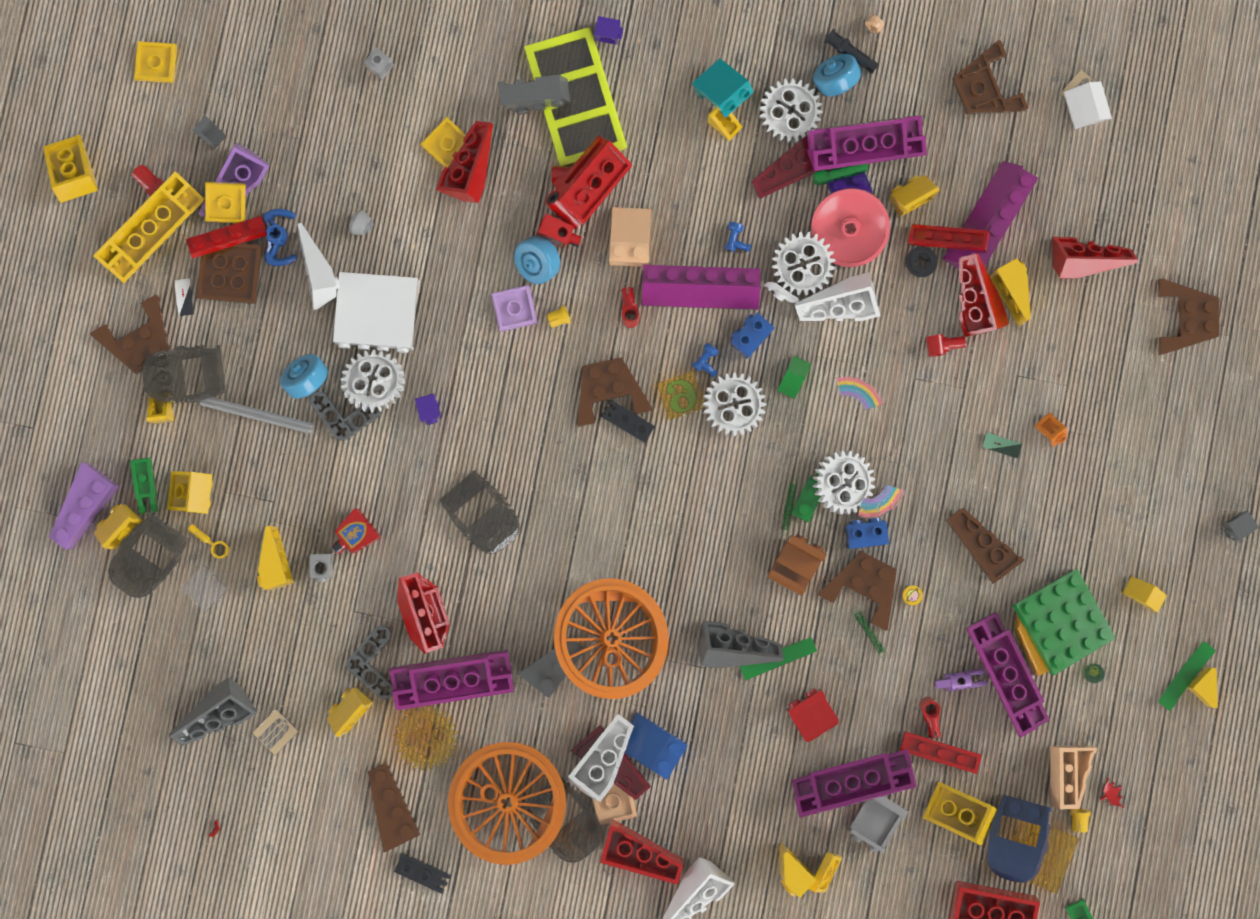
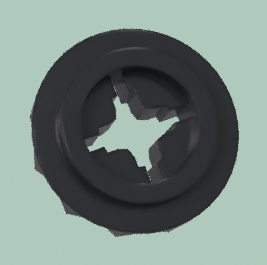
[906,246,937,278]

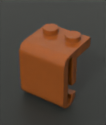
[767,534,827,596]

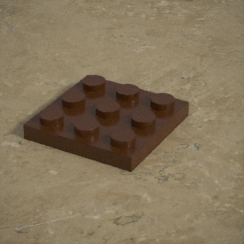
[197,244,262,304]

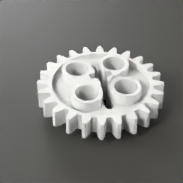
[759,78,823,143]
[772,232,836,295]
[341,350,405,412]
[702,372,766,437]
[813,451,875,515]

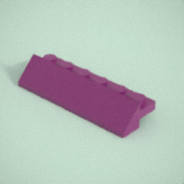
[807,115,927,171]
[943,161,1039,269]
[642,265,761,310]
[966,612,1050,738]
[389,650,514,710]
[792,749,917,818]

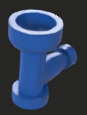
[724,222,751,252]
[691,342,719,377]

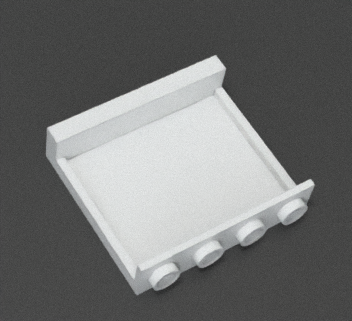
[333,272,420,353]

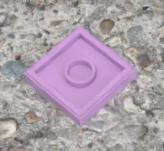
[491,285,538,332]

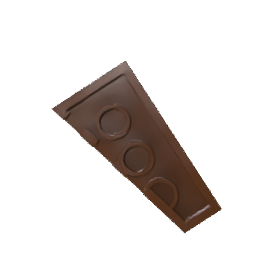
[946,508,1025,584]
[368,762,421,853]

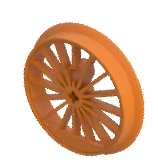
[554,578,669,699]
[448,742,566,865]

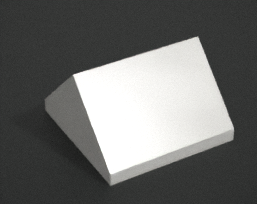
[1064,81,1112,130]

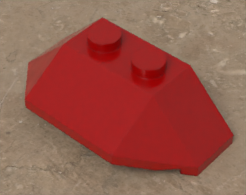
[397,572,450,654]

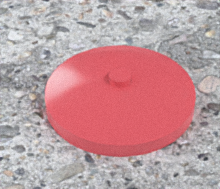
[811,188,890,267]

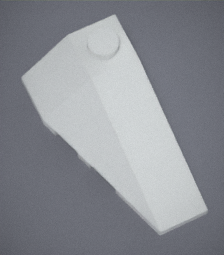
[298,223,340,310]
[795,272,880,321]
[663,857,735,919]

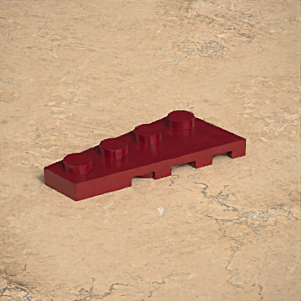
[751,135,817,199]
[570,725,652,800]

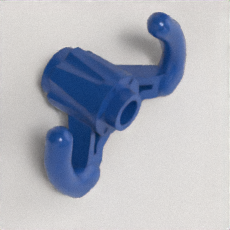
[262,209,298,266]

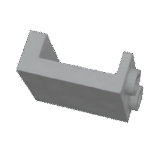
[847,796,909,853]

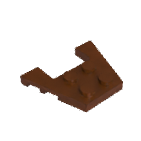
[952,40,1029,114]
[1158,279,1220,355]
[90,294,171,374]
[577,357,653,427]
[818,551,897,631]

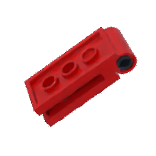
[545,135,633,229]

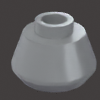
[349,210,374,236]

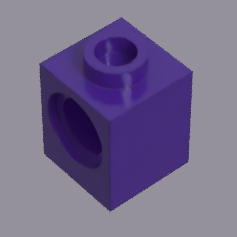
[594,16,624,45]
[415,394,442,425]

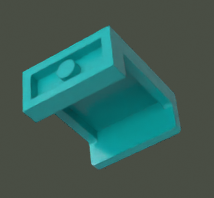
[691,58,754,117]

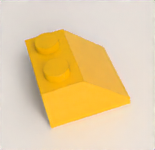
[888,175,940,218]
[167,471,213,514]
[94,504,143,549]

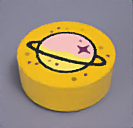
[902,585,923,605]

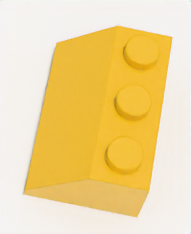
[779,843,817,898]

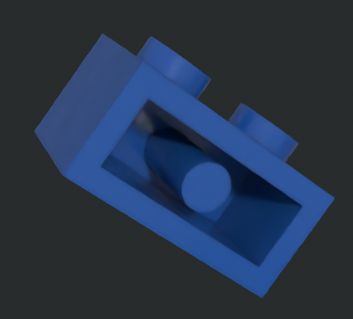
[730,312,775,359]
[845,517,889,549]

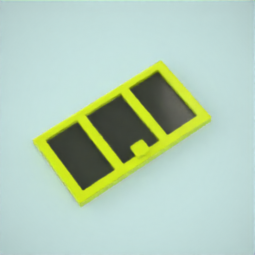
[524,27,627,166]

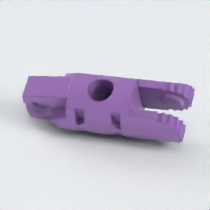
[935,668,988,692]

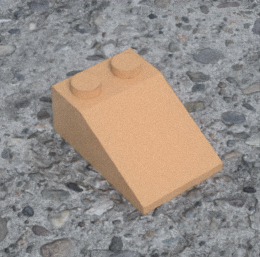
[609,207,651,267]

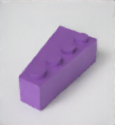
[49,462,120,550]

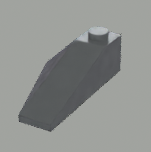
[699,620,784,668]
[169,678,257,746]

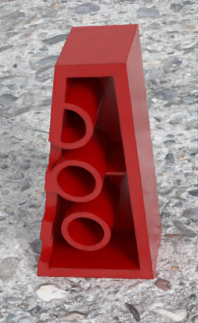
[600,819,683,885]

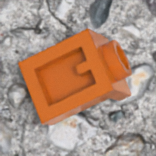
[1035,412,1068,447]

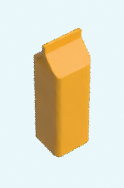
[1013,613,1049,676]

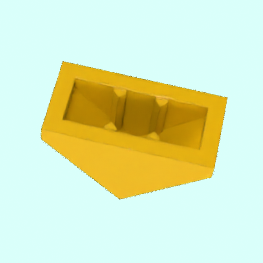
[707,107,742,141]
[146,391,174,424]
[1122,576,1167,613]
[1187,667,1218,708]

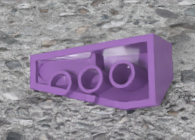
[198,142,270,223]

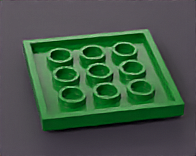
[1012,568,1116,676]

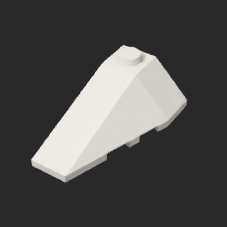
[568,714,634,802]

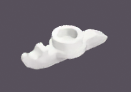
[763,282,799,303]

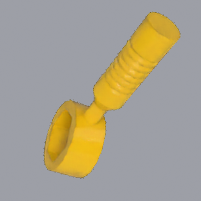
[188,524,230,559]

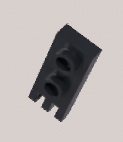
[600,399,655,443]
[394,852,451,894]

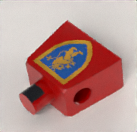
[535,214,582,248]
[331,508,382,555]

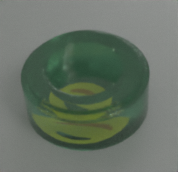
[1083,663,1104,684]

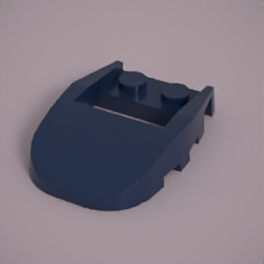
[987,795,1052,883]

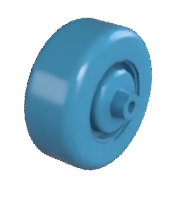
[813,54,861,96]
[514,236,560,284]
[280,354,328,399]

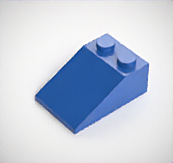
[625,713,688,780]

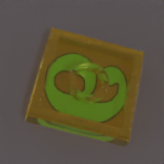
[657,371,706,421]

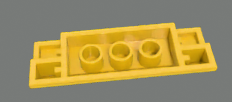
[93,171,205,283]

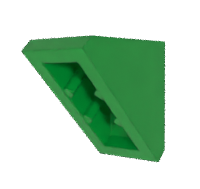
[777,356,811,399]

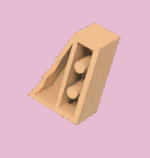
[1050,745,1097,809]

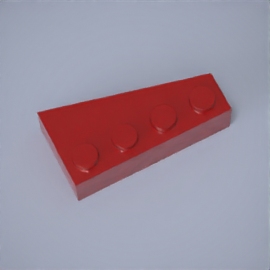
[949,881,1040,919]

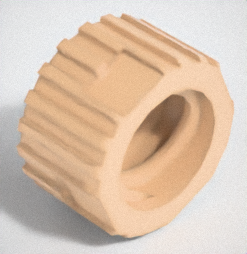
[865,15,884,34]

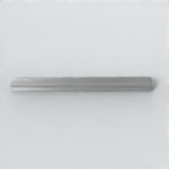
[199,395,313,434]

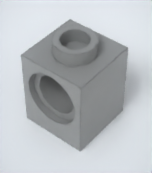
[364,47,394,80]
[310,554,333,582]

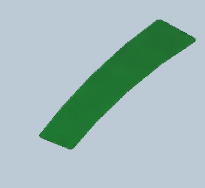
[740,637,817,681]
[1158,641,1216,711]

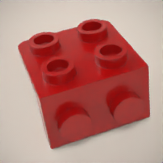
[786,688,839,742]

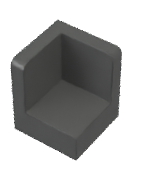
[193,116,226,150]

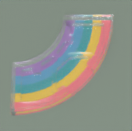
[836,376,884,410]
[858,484,906,519]

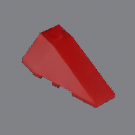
[435,121,493,203]
[1052,236,1138,279]
[959,253,1009,337]

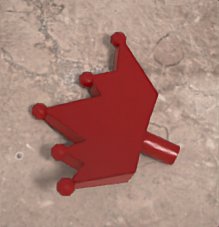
[1100,778,1125,808]

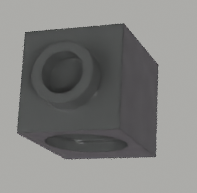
[1222,511,1259,541]

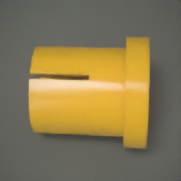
[547,305,571,328]
[1070,808,1091,833]

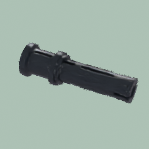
[824,28,879,74]

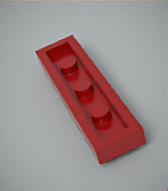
[185,216,267,259]
[908,224,990,252]
[899,731,982,774]

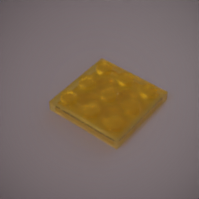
[1012,820,1079,894]

